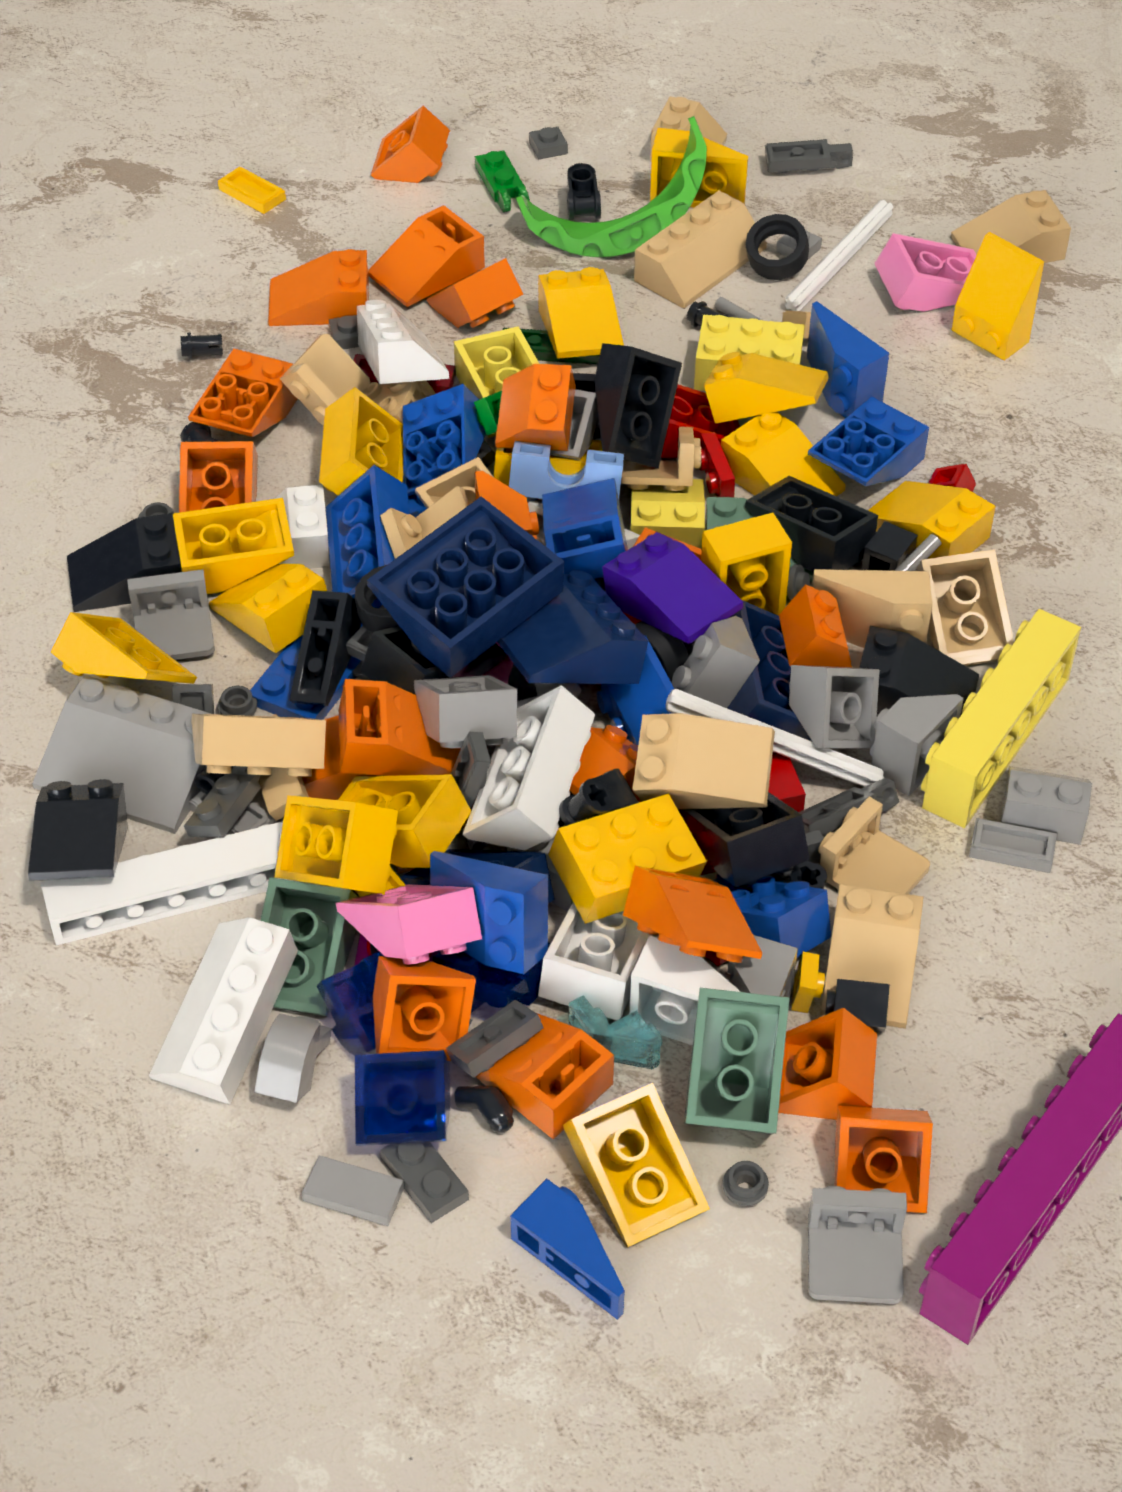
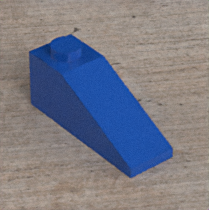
[510,1178,625,1320]

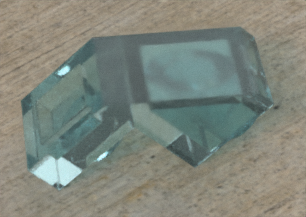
[569,995,662,1070]

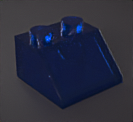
[354,1050,450,1146]

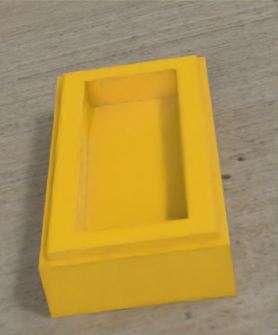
[218,166,286,214]

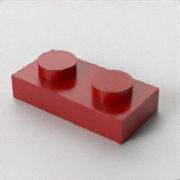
[699,431,735,497]

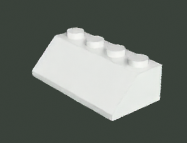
[357,300,449,384]
[462,685,595,850]
[149,917,298,1104]

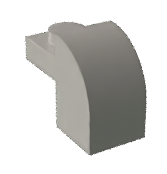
[255,1014,332,1103]

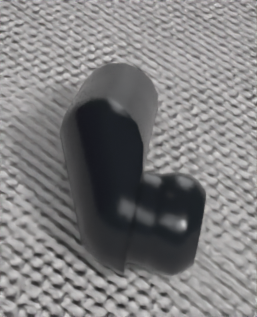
[455,1086,514,1133]

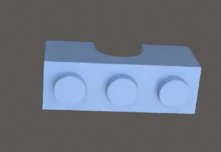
[509,441,624,502]

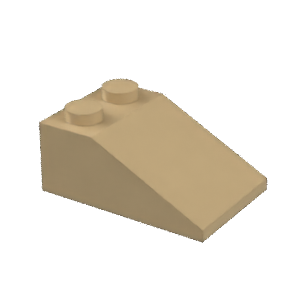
[951,190,1071,263]
[916,549,1014,666]
[812,569,933,648]
[633,713,775,809]
[820,884,924,1029]

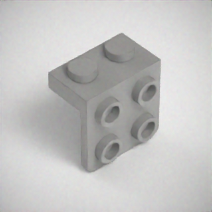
[127,569,215,660]
[808,1186,907,1304]

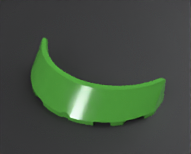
[516,116,707,257]

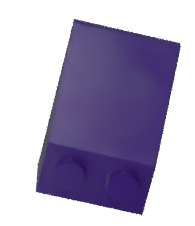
[602,532,744,644]

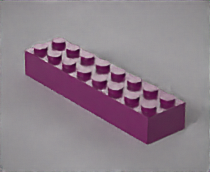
[919,1013,1122,1345]

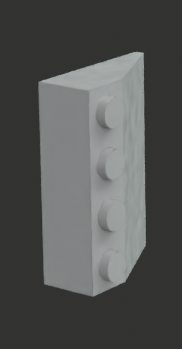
[32,675,211,834]

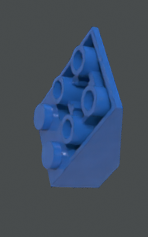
[403,384,486,496]
[808,396,929,486]
[542,478,628,579]
[712,874,831,958]

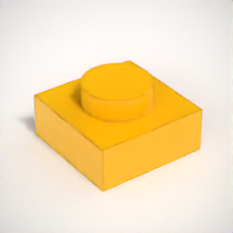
[791,951,825,1013]

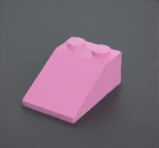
[875,233,976,312]
[336,885,482,965]

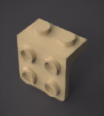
[280,334,370,426]
[621,427,701,491]
[818,796,930,894]

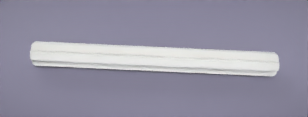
[785,200,893,311]
[666,689,884,787]

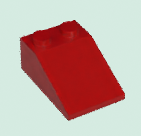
[661,384,740,459]

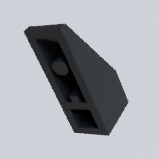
[290,590,361,706]

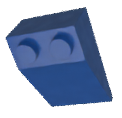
[807,301,889,418]
[430,851,548,974]

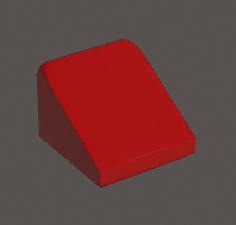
[928,464,976,492]

